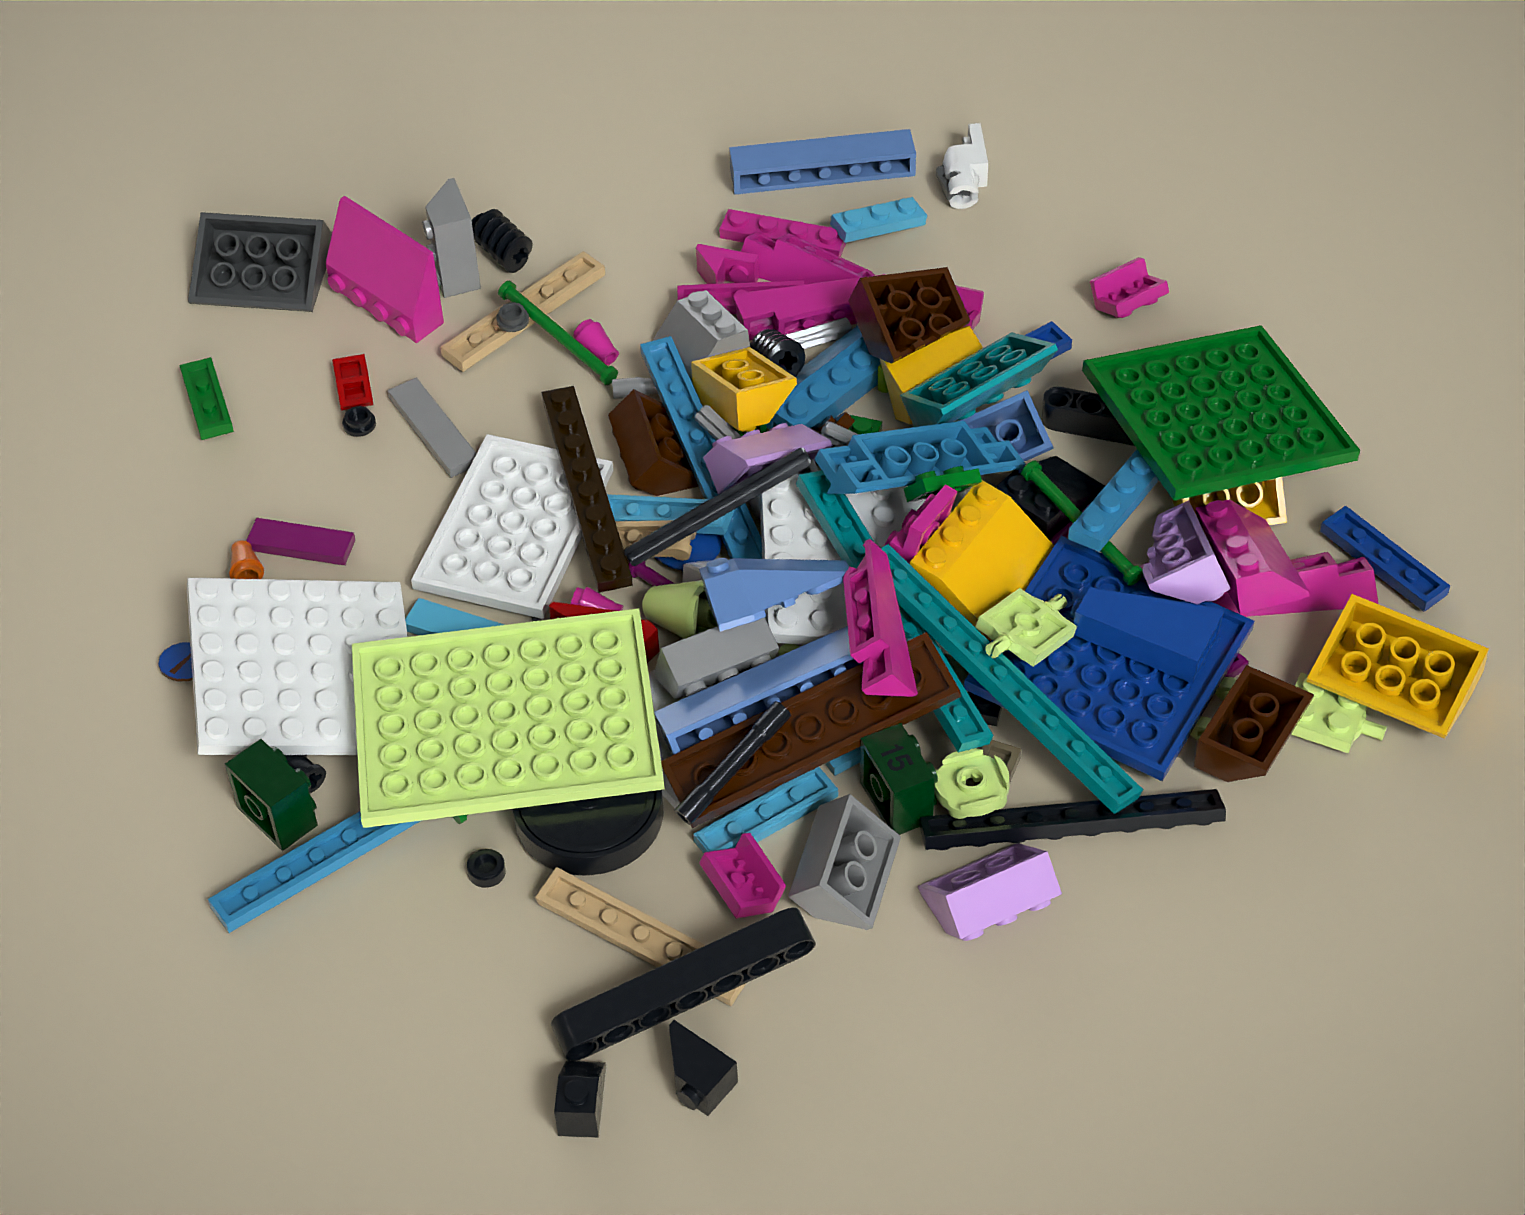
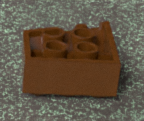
[848,267,970,364]

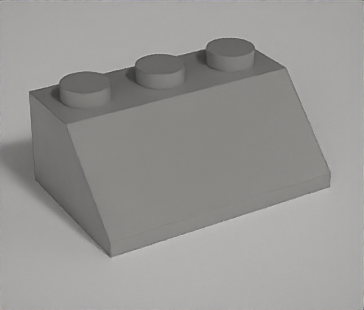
[422,178,481,298]
[653,290,750,384]
[654,617,779,699]
[788,794,901,930]

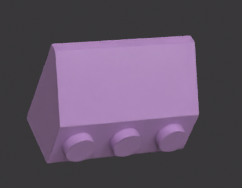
[703,423,833,494]
[918,843,1062,941]

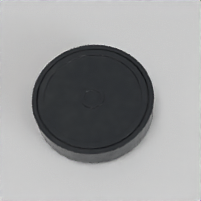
[513,790,664,876]

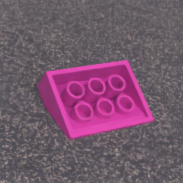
[326,196,444,343]

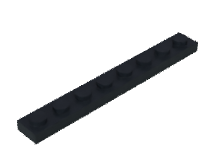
[920,789,1226,850]

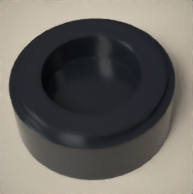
[467,849,506,888]

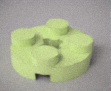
[935,748,1010,819]

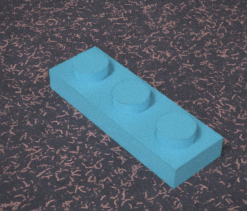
[830,197,927,243]

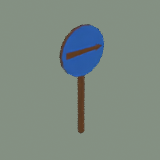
[158,642,193,682]

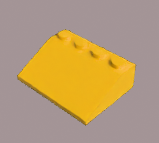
[910,480,1054,641]
[1307,594,1489,739]

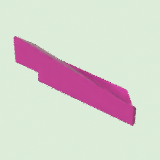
[733,274,886,341]
[1211,552,1378,617]

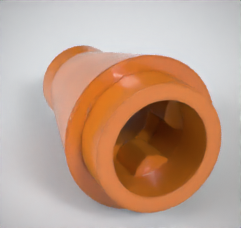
[229,540,264,579]

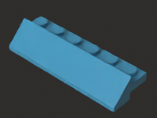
[765,325,881,431]
[815,421,1026,494]

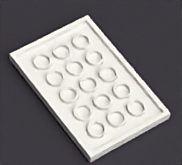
[411,434,613,619]

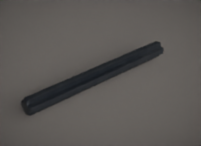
[624,447,812,566]

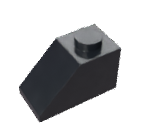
[669,1020,738,1116]
[554,1061,606,1138]

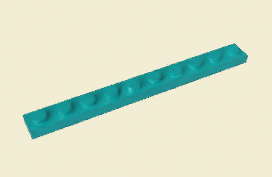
[796,470,994,753]
[863,544,1144,814]

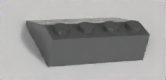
[188,212,332,312]

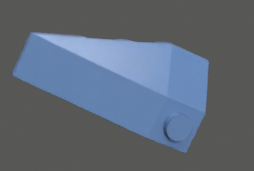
[959,390,1054,462]
[699,558,849,632]

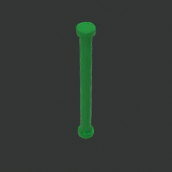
[498,280,618,385]
[1021,460,1144,586]

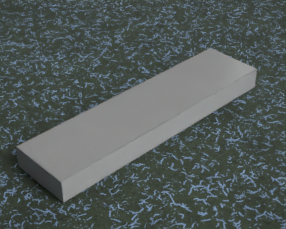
[388,377,477,478]

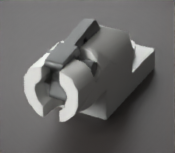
[936,123,988,209]

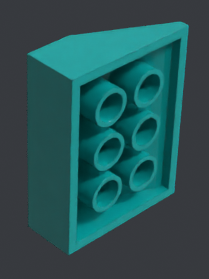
[900,332,1058,427]

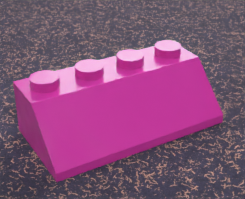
[1195,499,1310,615]

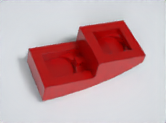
[332,354,374,411]

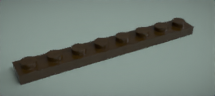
[541,386,633,593]

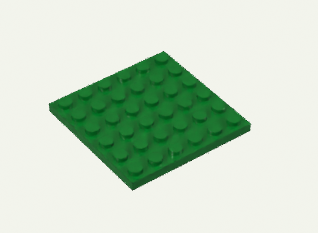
[1082,325,1361,501]

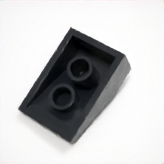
[995,456,1105,539]

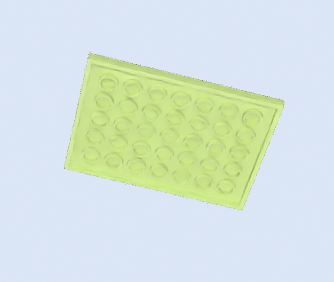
[352,608,665,828]

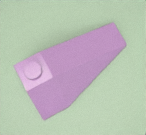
[1142,500,1231,604]

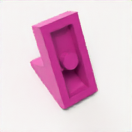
[696,244,759,284]

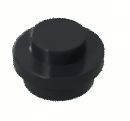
[342,406,376,437]

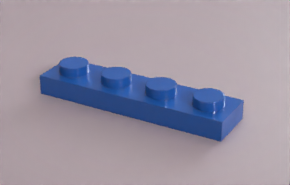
[1320,506,1450,612]

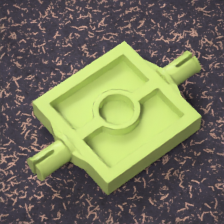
[975,588,1077,667]
[1291,672,1387,754]

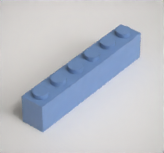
[729,129,916,195]
[654,626,864,755]

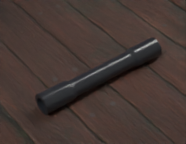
[674,701,791,825]

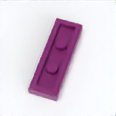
[246,518,356,566]

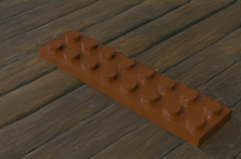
[661,632,961,828]

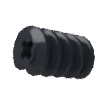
[471,209,533,273]
[750,329,806,377]

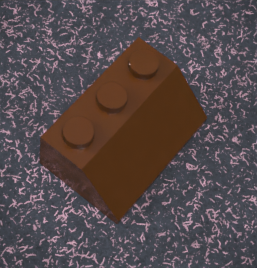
[608,389,699,496]
[1194,665,1314,782]

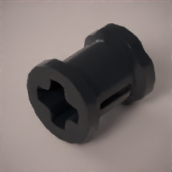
[285,755,326,793]

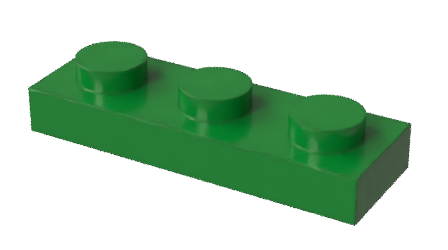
[179,357,234,440]

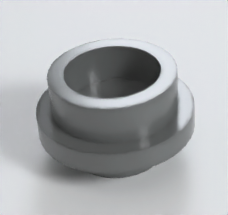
[497,302,529,332]

